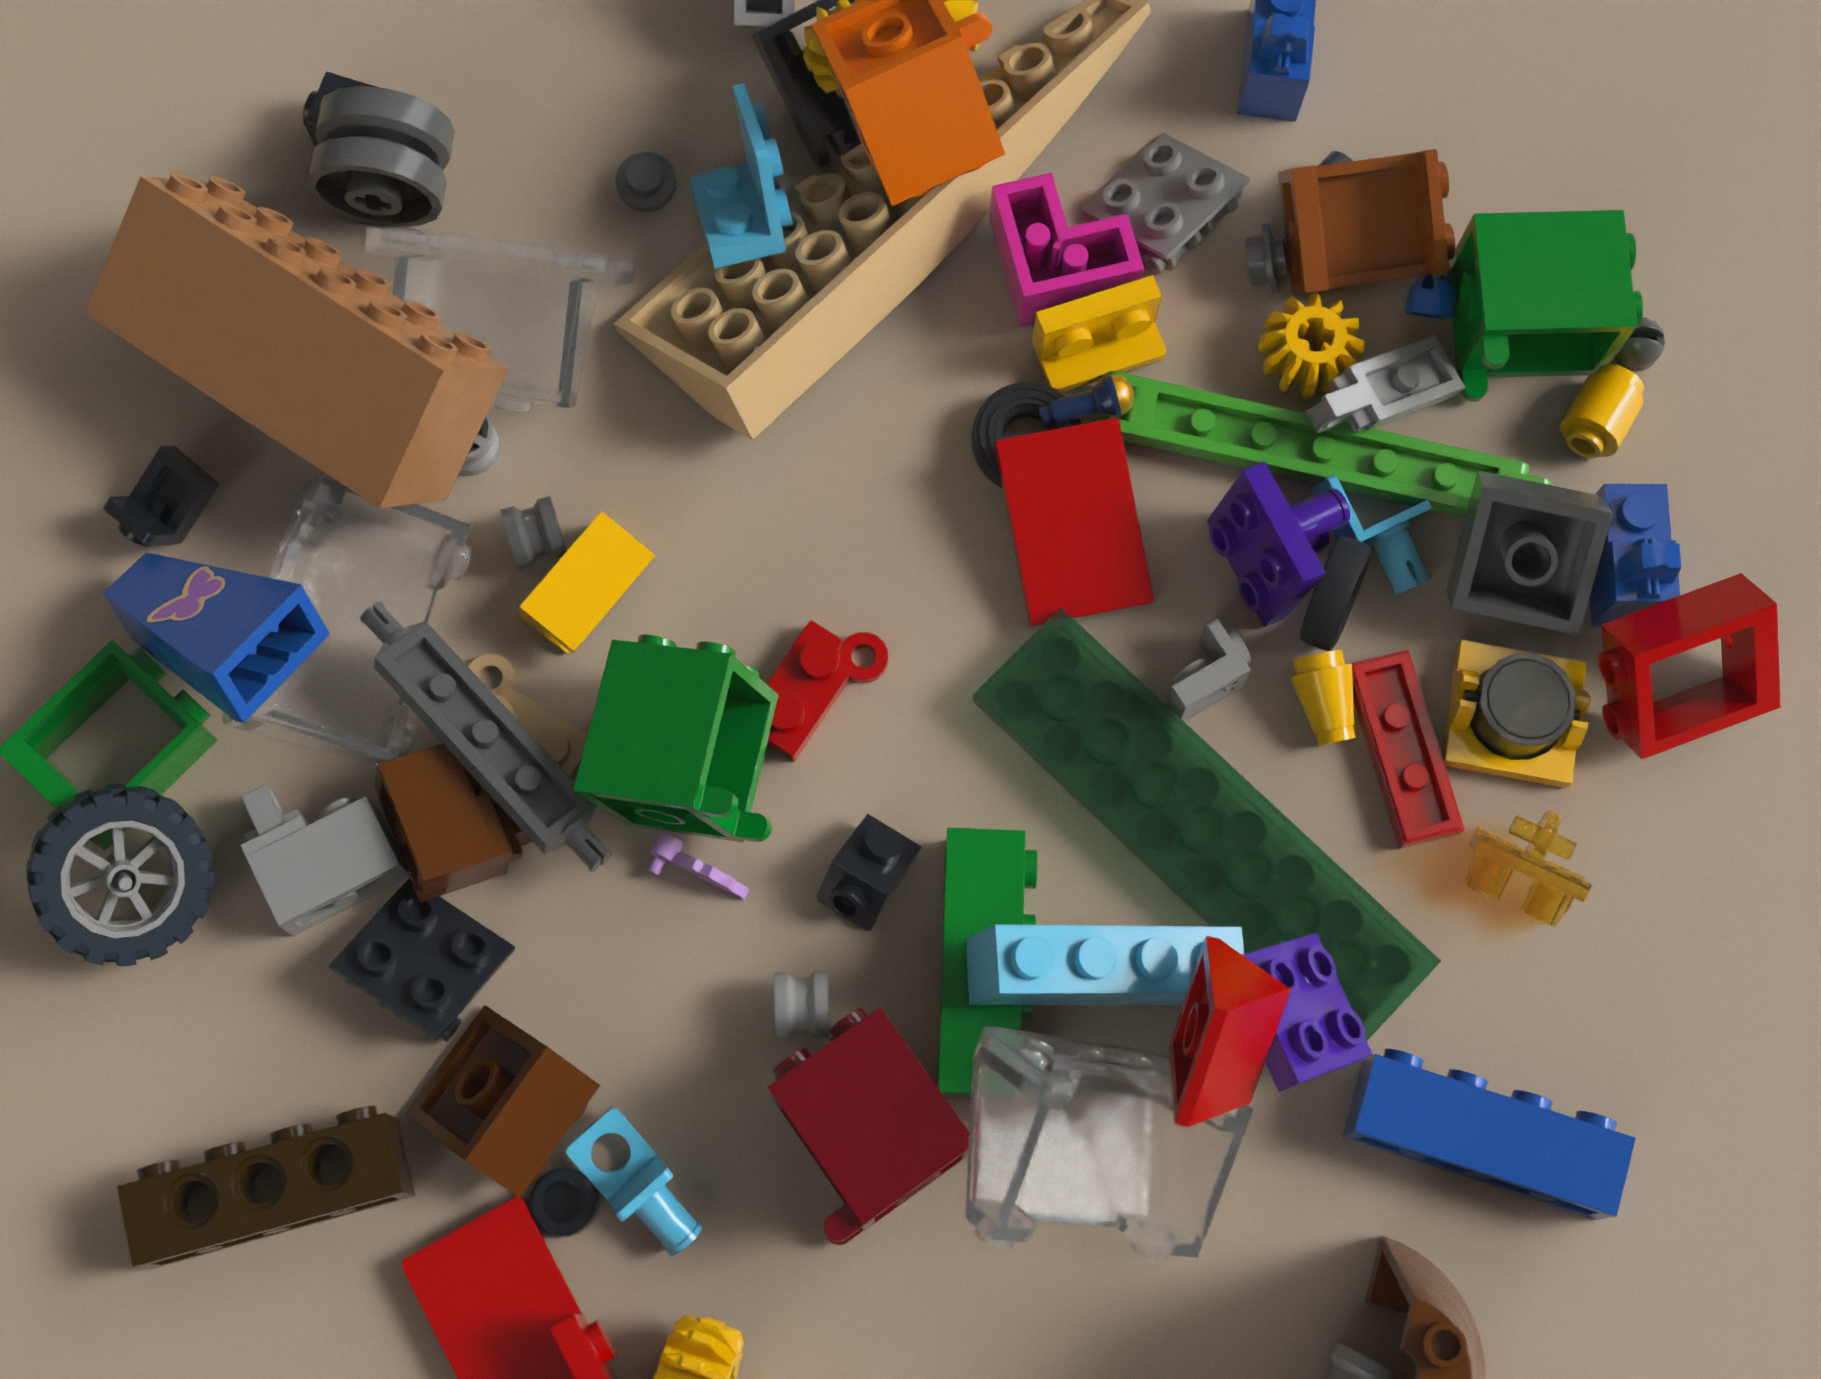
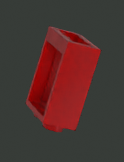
[1598,573,1781,759]

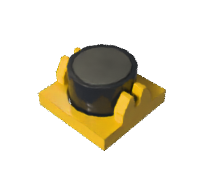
[1442,640,1591,788]

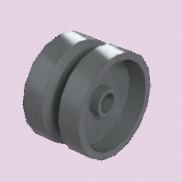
[305,86,455,228]

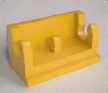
[518,511,656,654]

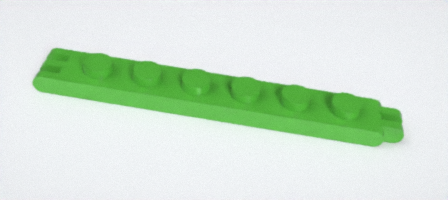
[1095,371,1552,518]

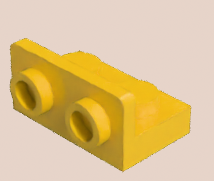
[1032,275,1166,393]

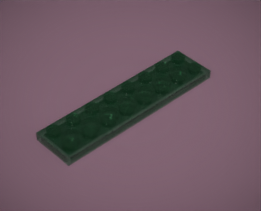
[972,607,1441,1041]

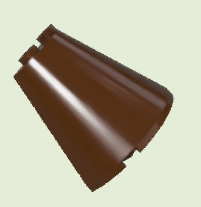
[1364,1236,1486,1379]

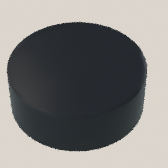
[529,1168,599,1237]

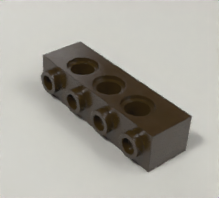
[117,1106,415,1269]

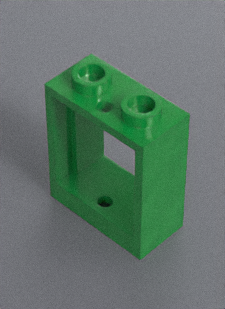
[0,640,218,850]

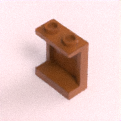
[1278,149,1455,294]

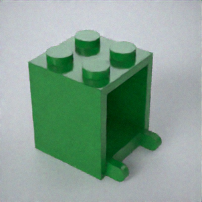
[1447,210,1643,402]
[573,634,779,843]

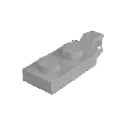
[1305,335,1465,434]

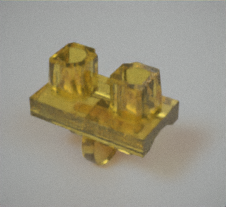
[1465,810,1592,927]

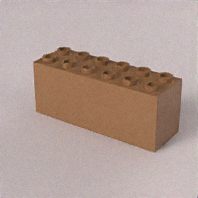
[84,173,509,509]

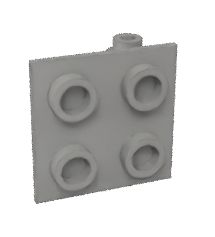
[1082,132,1250,274]

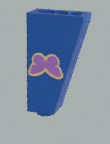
[102,552,330,723]

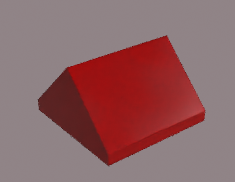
[1168,935,1291,1127]

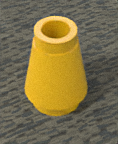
[1290,650,1356,746]

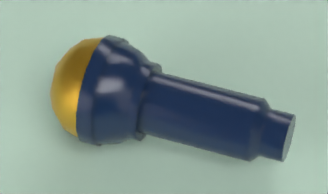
[1039,374,1134,425]

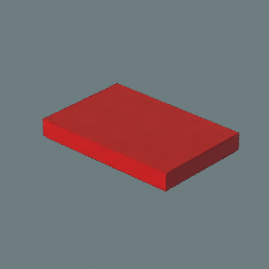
[994,417,1155,627]

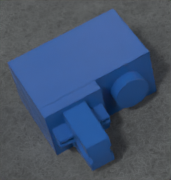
[1237,0,1316,121]
[1589,484,1681,627]

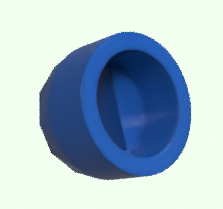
[1405,274,1457,319]

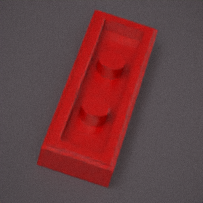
[1350,649,1465,849]

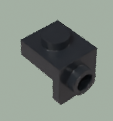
[103,446,220,547]
[816,814,922,931]

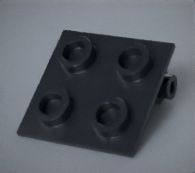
[328,878,516,1042]

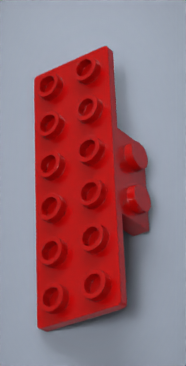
[401,1197,616,1379]

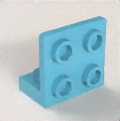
[689,83,792,269]

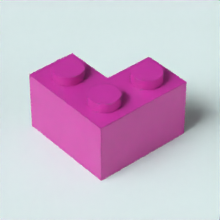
[989,172,1144,327]

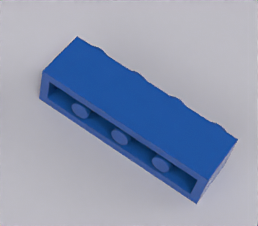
[1342,1049,1636,1220]

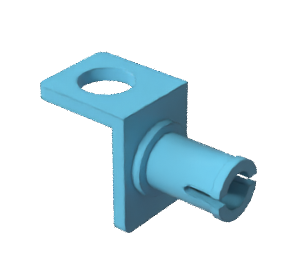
[1312,475,1432,596]
[565,1107,703,1256]

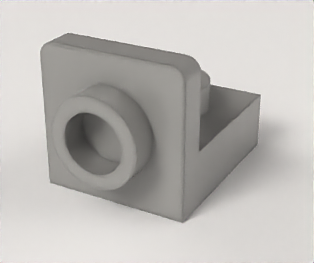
[1165,618,1251,724]

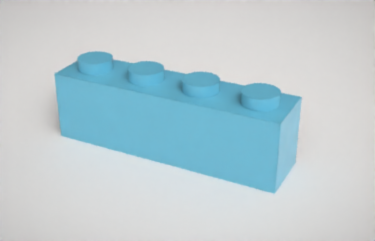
[965,925,1244,1005]

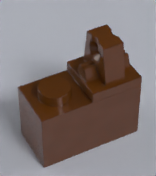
[375,744,532,903]

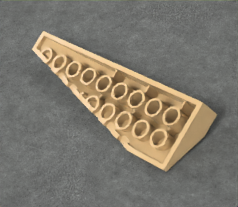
[613,0,1151,440]

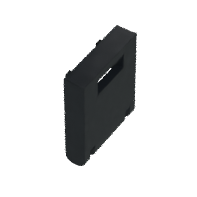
[751,0,861,167]

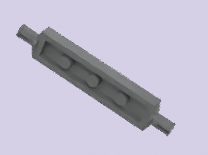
[360,602,612,872]

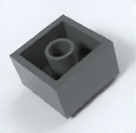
[1447,470,1613,636]

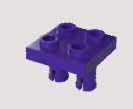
[1207,461,1350,628]
[1243,933,1373,1092]

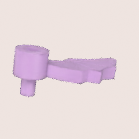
[647,831,750,900]

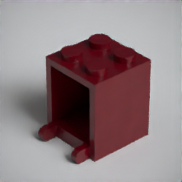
[767,1007,977,1245]

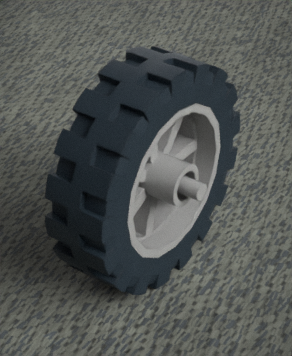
[26,784,215,966]

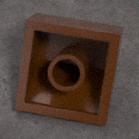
[405,1005,600,1198]

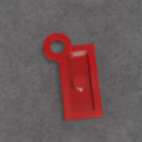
[767,620,888,762]

